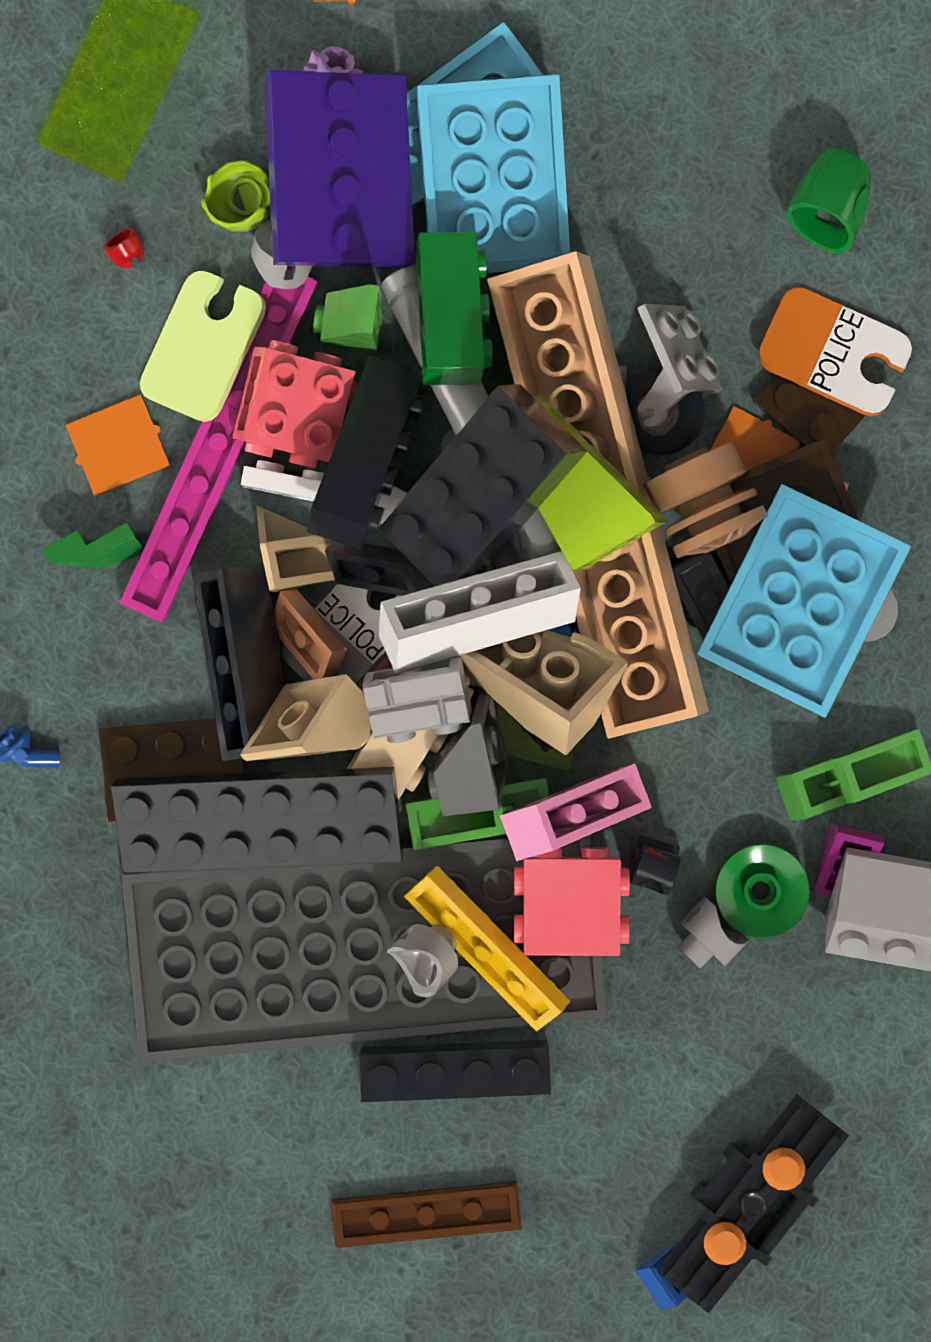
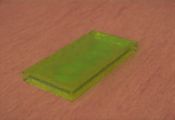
[36,0,201,184]

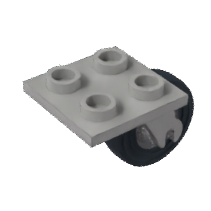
[626,304,723,455]

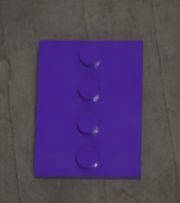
[264,70,415,267]

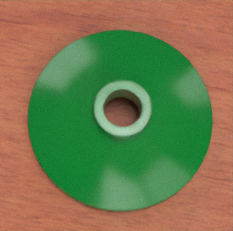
[715,844,810,939]

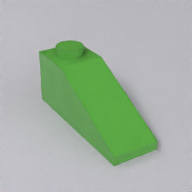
[313,284,384,353]

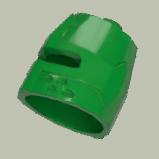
[786,148,872,255]

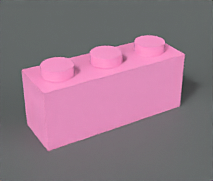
[500,764,652,861]

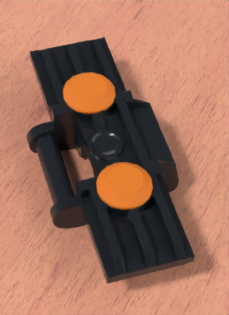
[657,1094,849,1313]

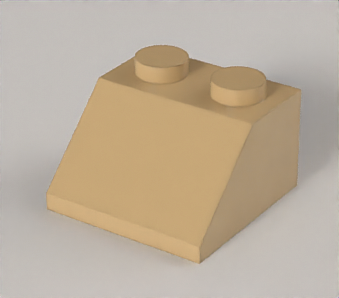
[240,674,372,761]

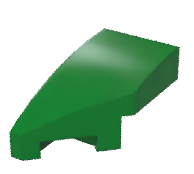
[43,523,145,568]

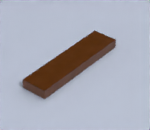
[331,1181,522,1248]

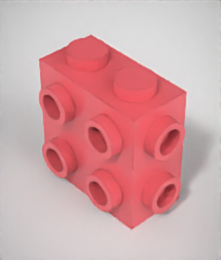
[232,340,357,469]
[514,847,630,956]

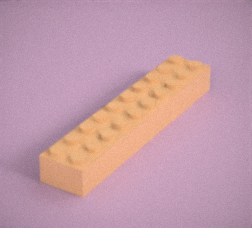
[487,251,709,739]

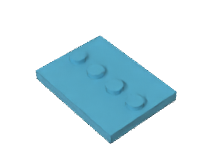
[416,74,570,273]
[697,484,912,718]

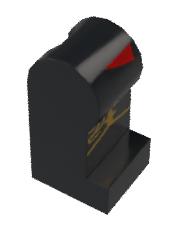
[629,834,681,896]

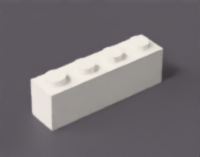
[379,551,581,673]

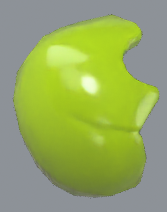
[201,160,271,232]

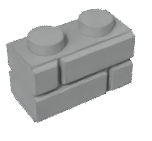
[362,656,472,743]

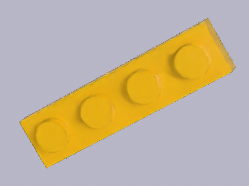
[404,866,570,1032]

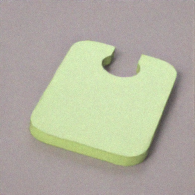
[140,271,266,422]

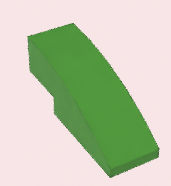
[775,729,931,821]
[406,776,551,850]

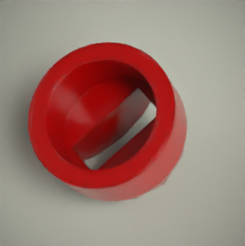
[103,228,145,269]

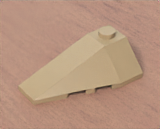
[455,630,627,755]

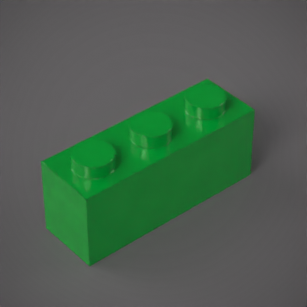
[415,232,492,385]

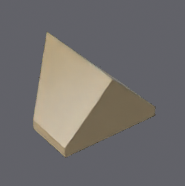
[256,505,335,593]

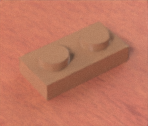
[273,587,347,680]

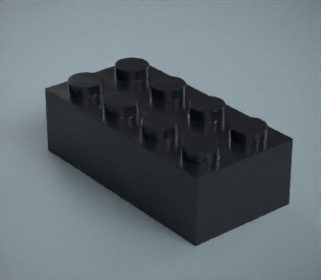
[379,384,587,586]

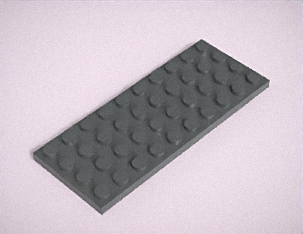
[122,835,607,1062]

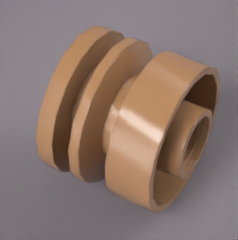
[643,442,768,558]

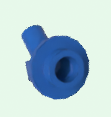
[0,726,60,768]

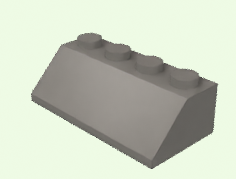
[825,847,931,971]

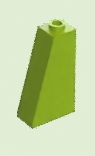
[532,395,666,571]

